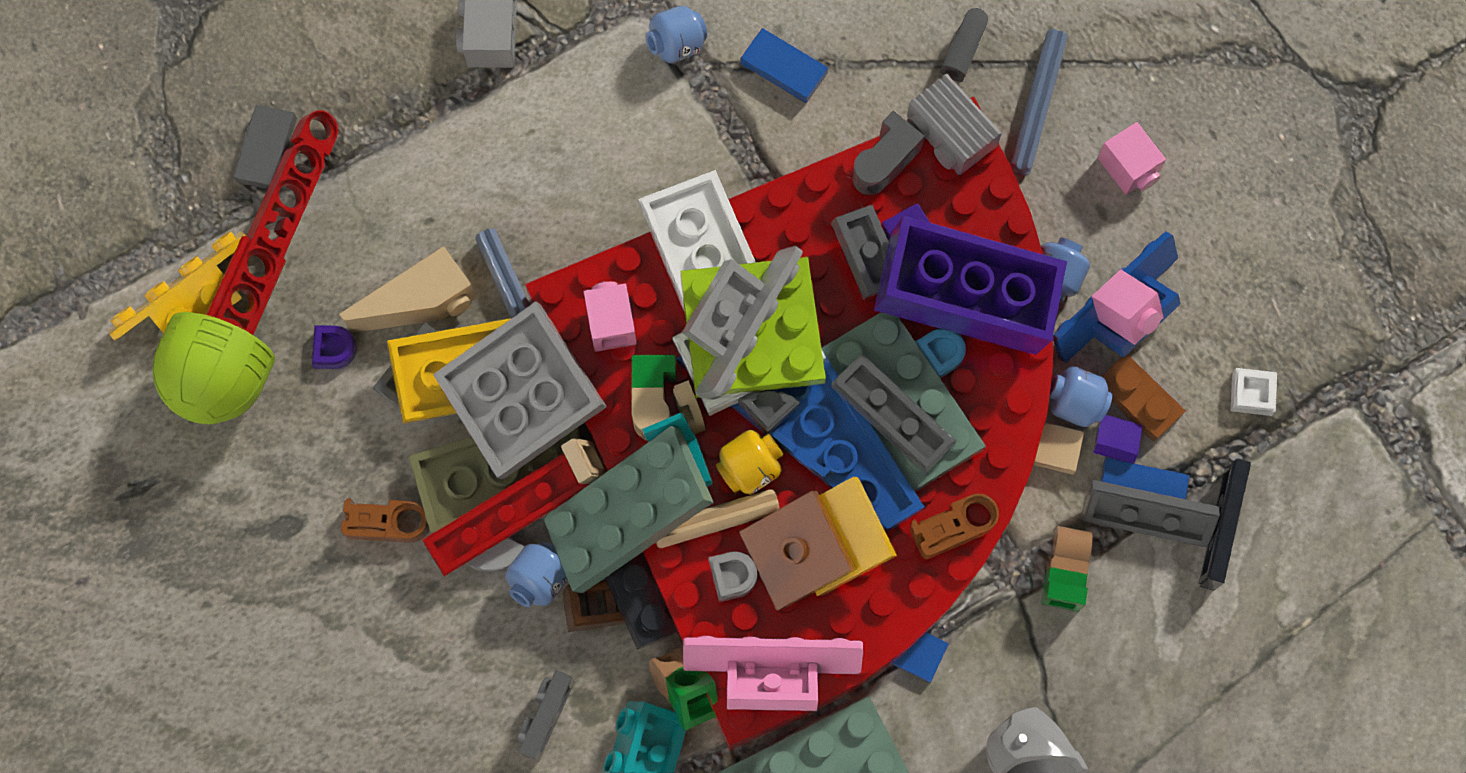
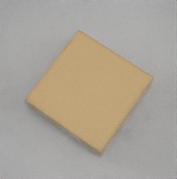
[1034,423,1084,475]
[561,439,607,484]

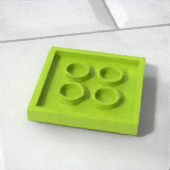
[680,257,826,398]

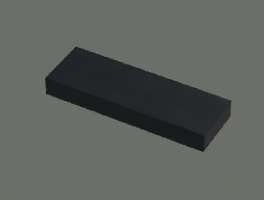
[1198,458,1251,591]

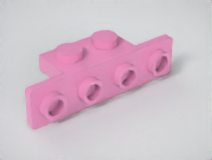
[683,636,863,711]

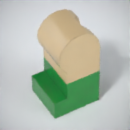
[632,355,676,440]

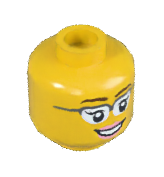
[716,430,783,495]

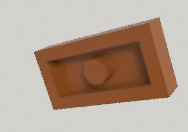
[1101,354,1186,442]

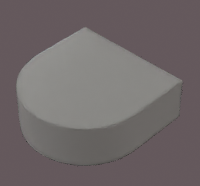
[709,552,757,602]

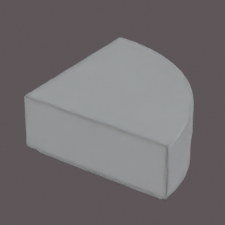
[469,538,524,572]

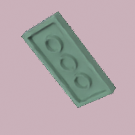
[821,312,986,492]
[543,426,713,593]
[719,696,909,773]

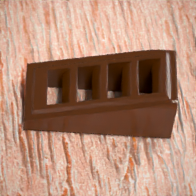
[562,580,625,632]

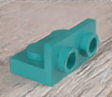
[603,701,686,773]

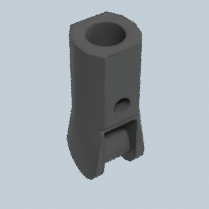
[940,8,988,82]

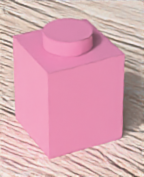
[1097,122,1166,195]
[1092,269,1164,345]
[584,281,637,352]

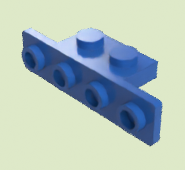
[1053,231,1181,363]

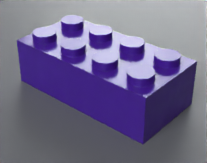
[874,215,1067,355]

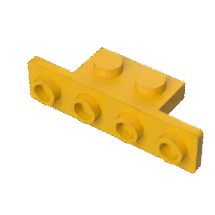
[108,231,246,341]

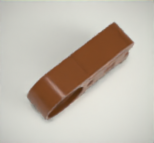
[909,494,999,559]
[341,498,429,543]

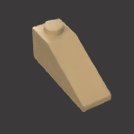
[339,246,476,333]

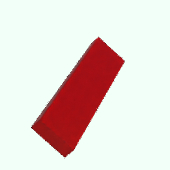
[422,453,590,576]

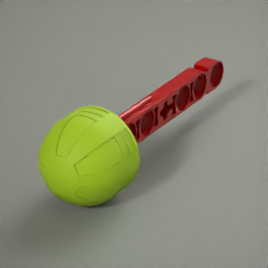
[152,110,339,424]

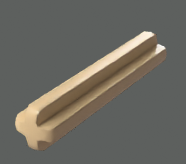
[656,490,779,548]

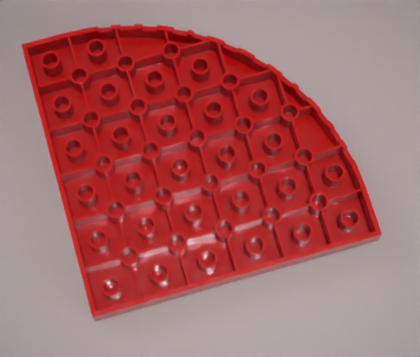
[525,96,1053,751]

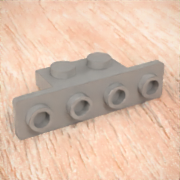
[682,246,803,399]

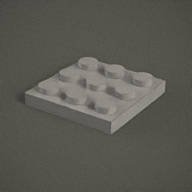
[433,302,607,480]

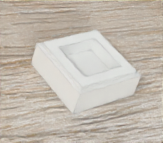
[1230,368,1277,416]

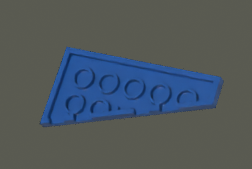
[676,352,924,533]

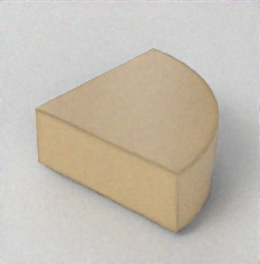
[673,381,705,434]

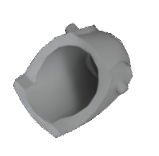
[987,707,1088,773]

